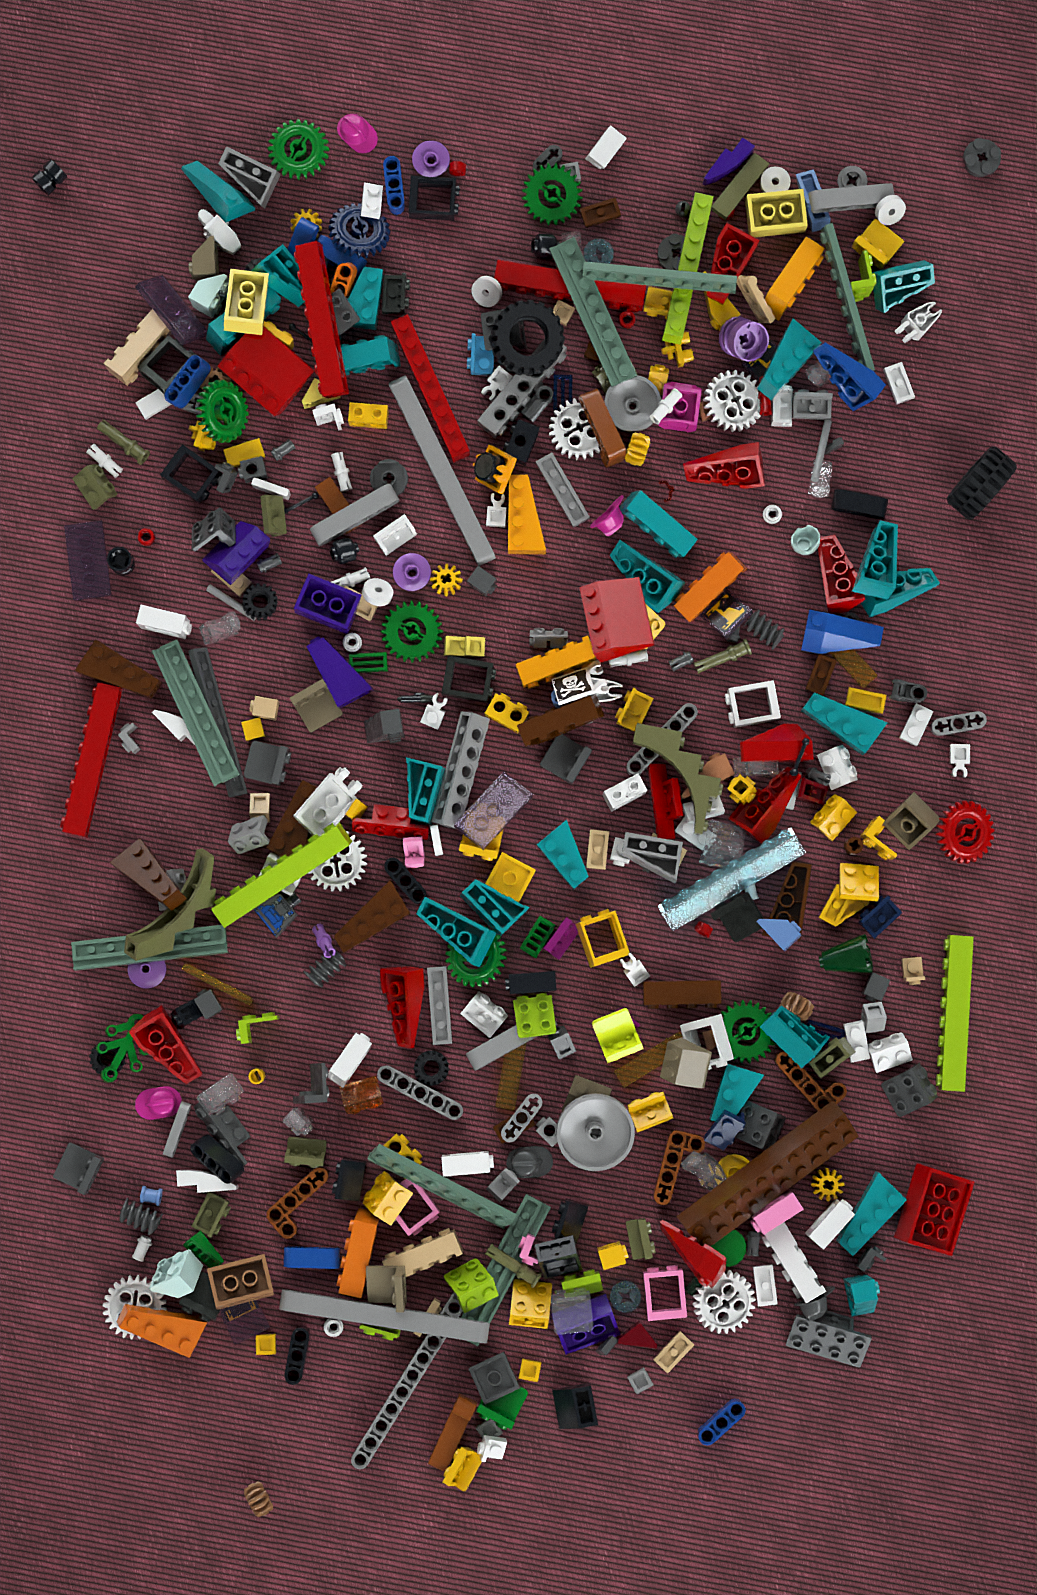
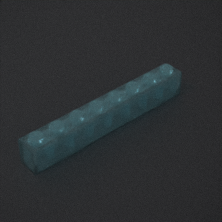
[658,828,806,931]

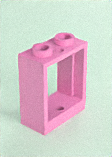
[396,1179,440,1236]
[750,1190,804,1235]
[643,1265,687,1321]

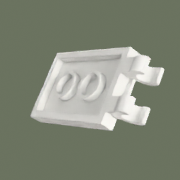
[293,767,363,836]

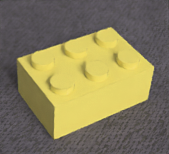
[745,189,808,238]
[224,269,269,335]

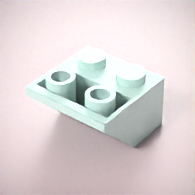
[188,274,229,318]
[149,1249,203,1298]

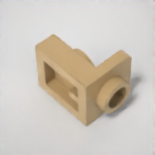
[249,793,271,823]
[901,957,925,985]

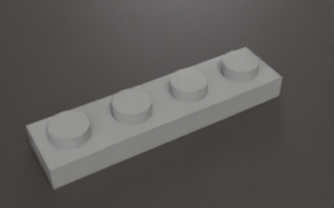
[536,452,590,528]
[427,966,452,1045]

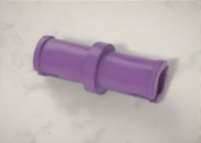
[312,924,336,958]

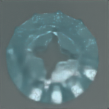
[584,239,614,264]
[610,1281,641,1313]

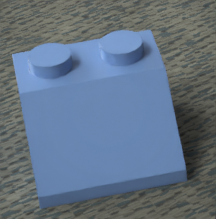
[756,919,802,952]

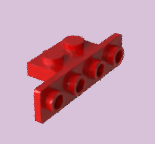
[648,764,683,840]
[352,804,429,840]

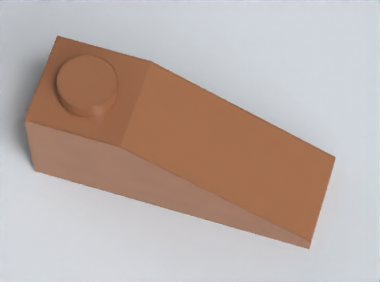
[681,753,735,800]

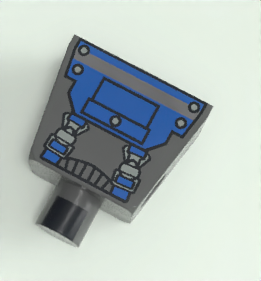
[253,892,301,938]

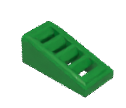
[520,916,556,958]
[183,1230,224,1268]

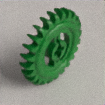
[267,119,330,180]
[521,163,583,226]
[195,380,249,443]
[381,600,443,663]
[445,926,507,988]
[721,1000,775,1063]

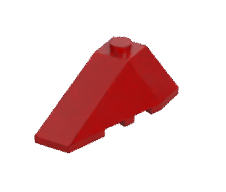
[706,223,760,305]
[818,535,865,614]
[380,966,424,1049]
[129,1005,203,1084]

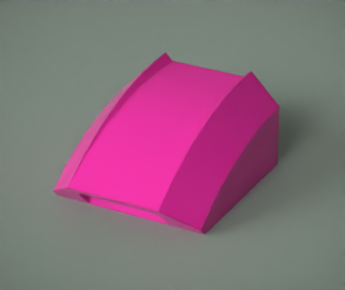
[658,382,702,433]

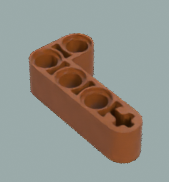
[579,389,626,468]
[774,1051,847,1111]
[653,1130,705,1205]
[266,1166,330,1239]
[428,1393,477,1472]

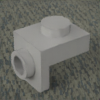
[118,723,141,754]
[486,1168,520,1202]

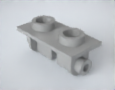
[529,628,568,648]

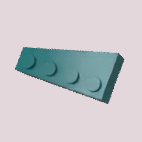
[206,286,281,356]
[757,319,822,401]
[341,335,401,376]
[619,490,698,558]
[852,520,898,600]
[801,693,888,756]
[416,897,497,967]
[836,1171,907,1256]

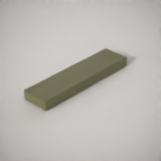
[711,152,770,220]

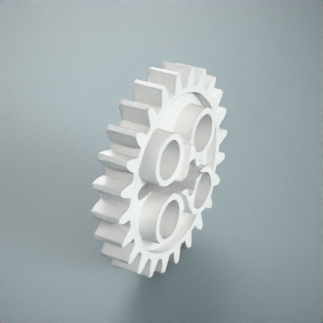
[703,370,761,432]
[549,398,600,460]
[308,831,367,892]
[692,1270,756,1334]
[103,1275,167,1340]

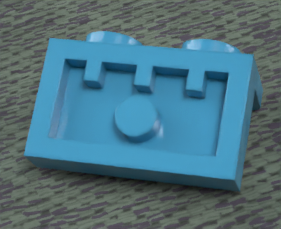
[467,333,494,376]

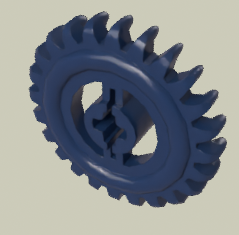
[328,203,390,258]

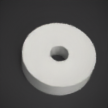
[760,166,791,193]
[875,195,906,225]
[472,276,502,307]
[362,578,393,606]
[430,825,443,856]

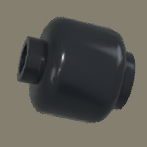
[531,234,560,259]
[329,537,359,565]

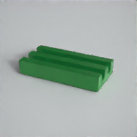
[349,652,388,673]

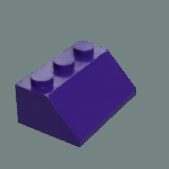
[202,521,270,585]
[294,574,362,634]
[551,1294,621,1354]

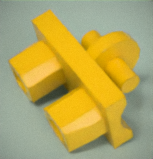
[661,332,694,368]
[188,419,219,452]

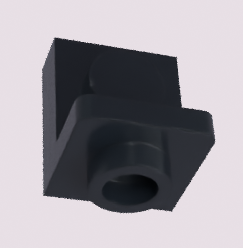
[170,999,203,1030]

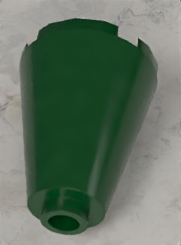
[819,934,873,973]

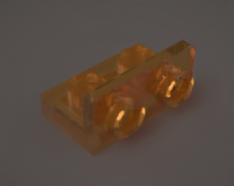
[339,1076,384,1114]

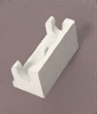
[585,125,627,170]
[771,385,793,427]
[373,514,417,556]

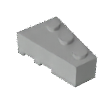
[218,146,281,209]
[621,832,683,884]

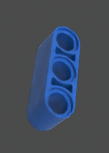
[383,156,405,215]
[287,217,319,257]
[317,235,367,279]
[164,355,211,408]
[283,1246,340,1269]
[697,1399,746,1446]

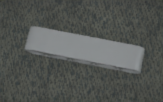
[808,183,895,213]
[310,483,400,546]
[626,703,698,776]
[466,1021,558,1071]
[377,1065,463,1120]

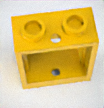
[575,909,630,968]

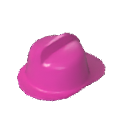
[337,114,378,153]
[590,495,624,536]
[135,1086,182,1120]

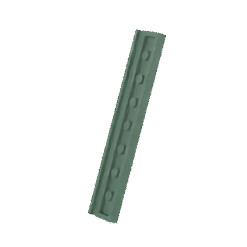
[820,223,875,371]
[549,237,637,387]
[583,261,737,294]
[152,639,240,787]
[71,925,228,971]
[367,1144,516,1229]
[461,1194,551,1347]

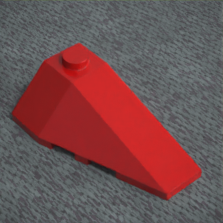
[683,442,765,489]
[740,724,814,762]
[728,767,801,845]
[660,1219,727,1288]

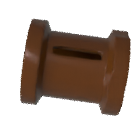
[844,837,863,855]

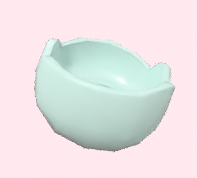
[791,525,820,555]

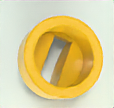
[248,1068,265,1084]

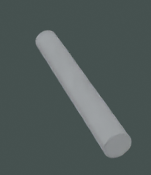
[206,584,256,621]

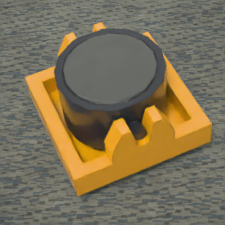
[473,445,517,494]

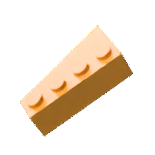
[765,236,825,321]
[508,475,546,554]
[516,635,596,689]

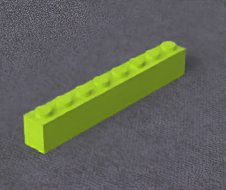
[662,192,714,345]
[211,822,353,928]
[936,935,974,1092]

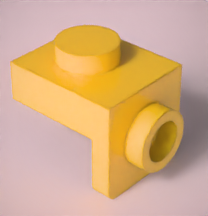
[648,364,669,395]

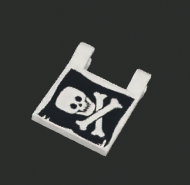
[551,660,609,705]

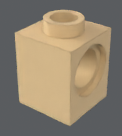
[250,696,280,721]

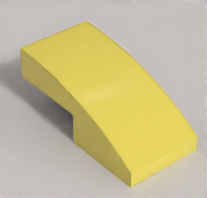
[444,636,485,657]

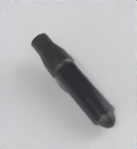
[397,693,434,703]

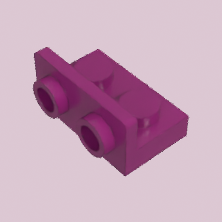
[544,917,578,960]

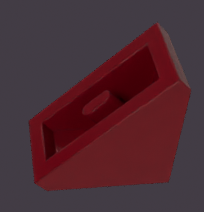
[796,778,828,805]
[617,1321,657,1349]

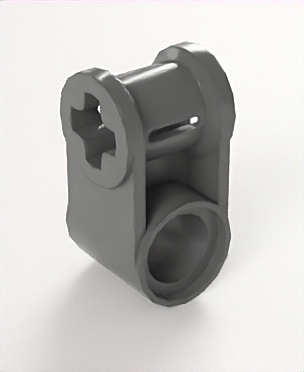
[889,679,927,704]

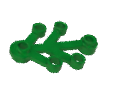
[96,1014,148,1083]

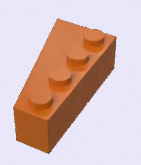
[674,552,748,622]
[336,1208,380,1298]
[116,1304,207,1358]

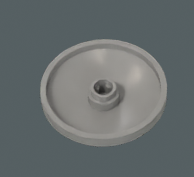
[556,1093,635,1171]

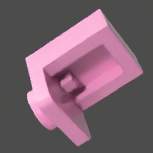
[403,837,425,868]
[519,1233,538,1266]

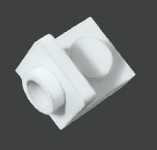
[610,837,630,867]
[477,1435,507,1462]

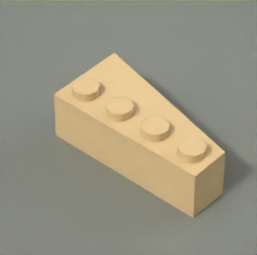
[104,309,173,386]
[382,1228,463,1277]

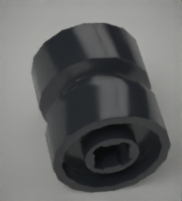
[31,159,68,196]
[107,547,135,576]

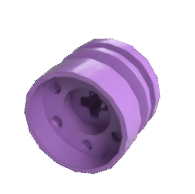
[719,316,769,362]

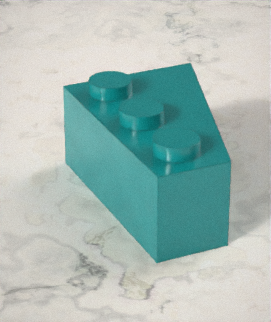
[251,244,305,307]
[872,260,935,313]
[348,267,384,330]
[406,757,445,825]
[537,820,589,890]
[460,879,530,936]
[760,1006,830,1068]
[709,1064,764,1121]
[843,1274,880,1317]

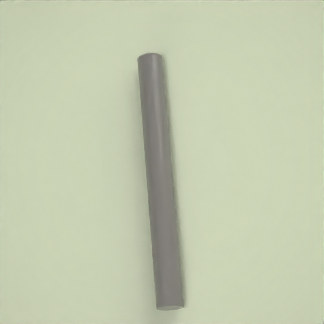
[811,419,832,482]

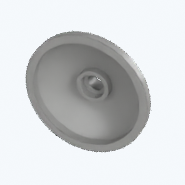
[604,375,661,432]

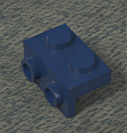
[858,895,902,939]
[704,1110,746,1151]

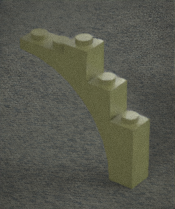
[632,723,723,835]
[124,848,216,961]

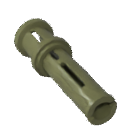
[97,419,150,465]
[694,638,752,674]
[485,1244,542,1288]

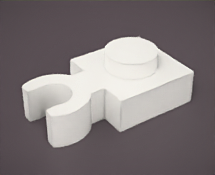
[481,366,513,401]
[486,493,507,528]
[420,693,448,730]
[949,744,970,778]
[620,953,650,987]

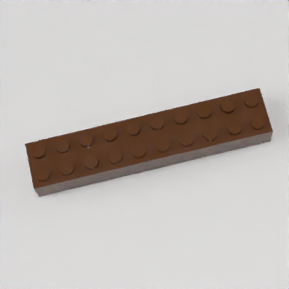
[677,1101,859,1246]

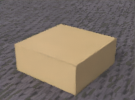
[553,300,575,326]

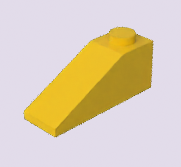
[703,271,741,331]

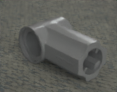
[521,385,553,423]

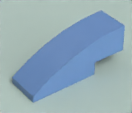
[796,169,831,232]

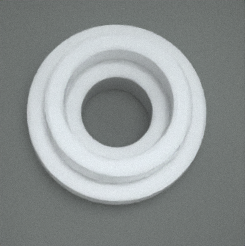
[763,505,782,524]
[343,633,362,652]
[324,1318,343,1337]

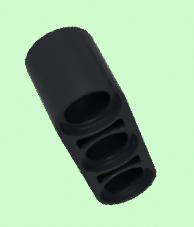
[831,489,888,520]
[384,857,427,905]
[190,1134,244,1184]
[284,1326,310,1385]

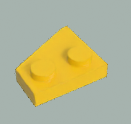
[818,884,870,927]

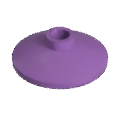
[412,141,450,177]
[393,553,431,591]
[128,961,166,988]

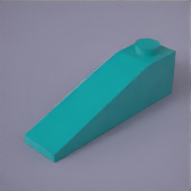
[181,161,256,223]
[610,540,686,613]
[861,568,940,618]

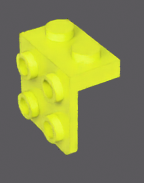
[592,1008,644,1063]

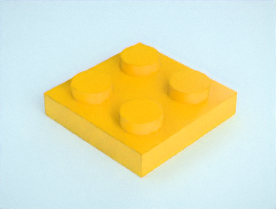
[485,852,536,902]
[839,863,879,902]

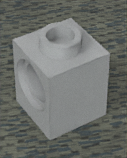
[861,1002,887,1033]
[536,1116,558,1147]

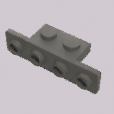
[194,1100,251,1166]

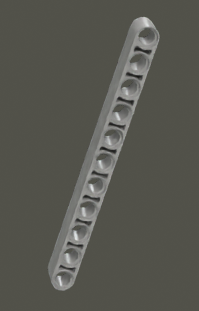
[388,375,496,566]
[279,1289,490,1343]
[351,1291,462,1469]

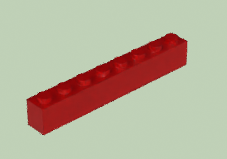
[294,241,349,398]
[494,260,646,313]
[391,314,470,463]
[60,682,123,838]

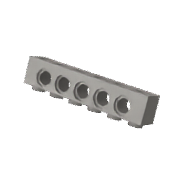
[477,339,567,438]
[431,711,490,830]

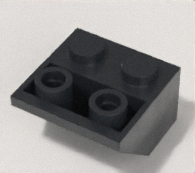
[332,1158,367,1201]
[552,1198,589,1244]
[552,1383,598,1429]

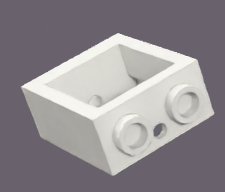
[136,605,192,639]
[725,680,781,728]
[603,774,647,812]
[680,1014,734,1070]
[328,1033,372,1088]
[441,1151,494,1177]
[805,1199,855,1250]

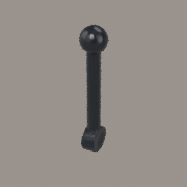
[289,323,312,343]
[284,492,319,514]
[790,738,810,776]

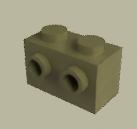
[809,1037,856,1078]

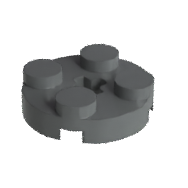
[963,138,1001,178]
[658,234,685,270]
[370,459,408,496]

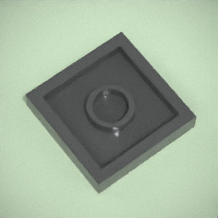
[468,1352,521,1405]

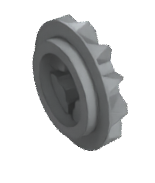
[837,166,867,188]

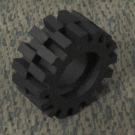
[242,583,278,621]
[89,1041,126,1076]
[414,1051,449,1086]

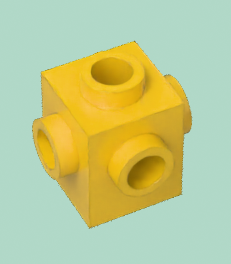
[727,774,757,805]

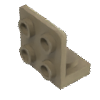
[290,679,343,733]
[366,1266,407,1312]

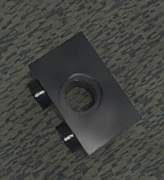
[502,419,540,466]

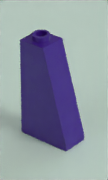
[306,637,374,708]

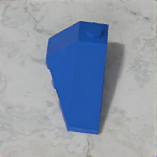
[813,342,886,411]
[801,610,884,654]

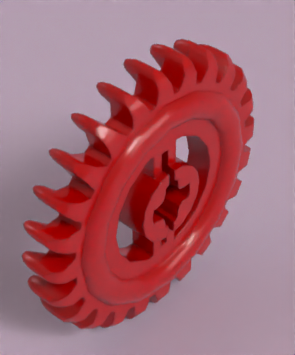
[936,801,995,864]

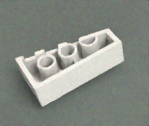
[762,1222,826,1303]

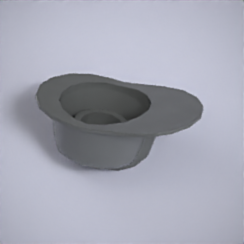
[506,1146,553,1178]
[794,1286,835,1321]

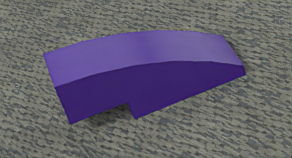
[703,138,755,186]

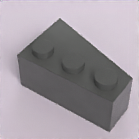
[364,709,405,744]

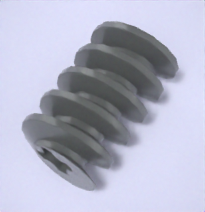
[743,609,785,650]
[303,947,347,987]
[119,1198,163,1235]

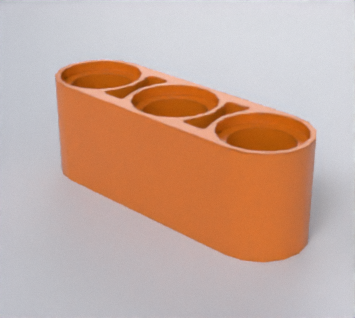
[330,262,357,299]

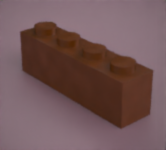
[642,980,721,1009]

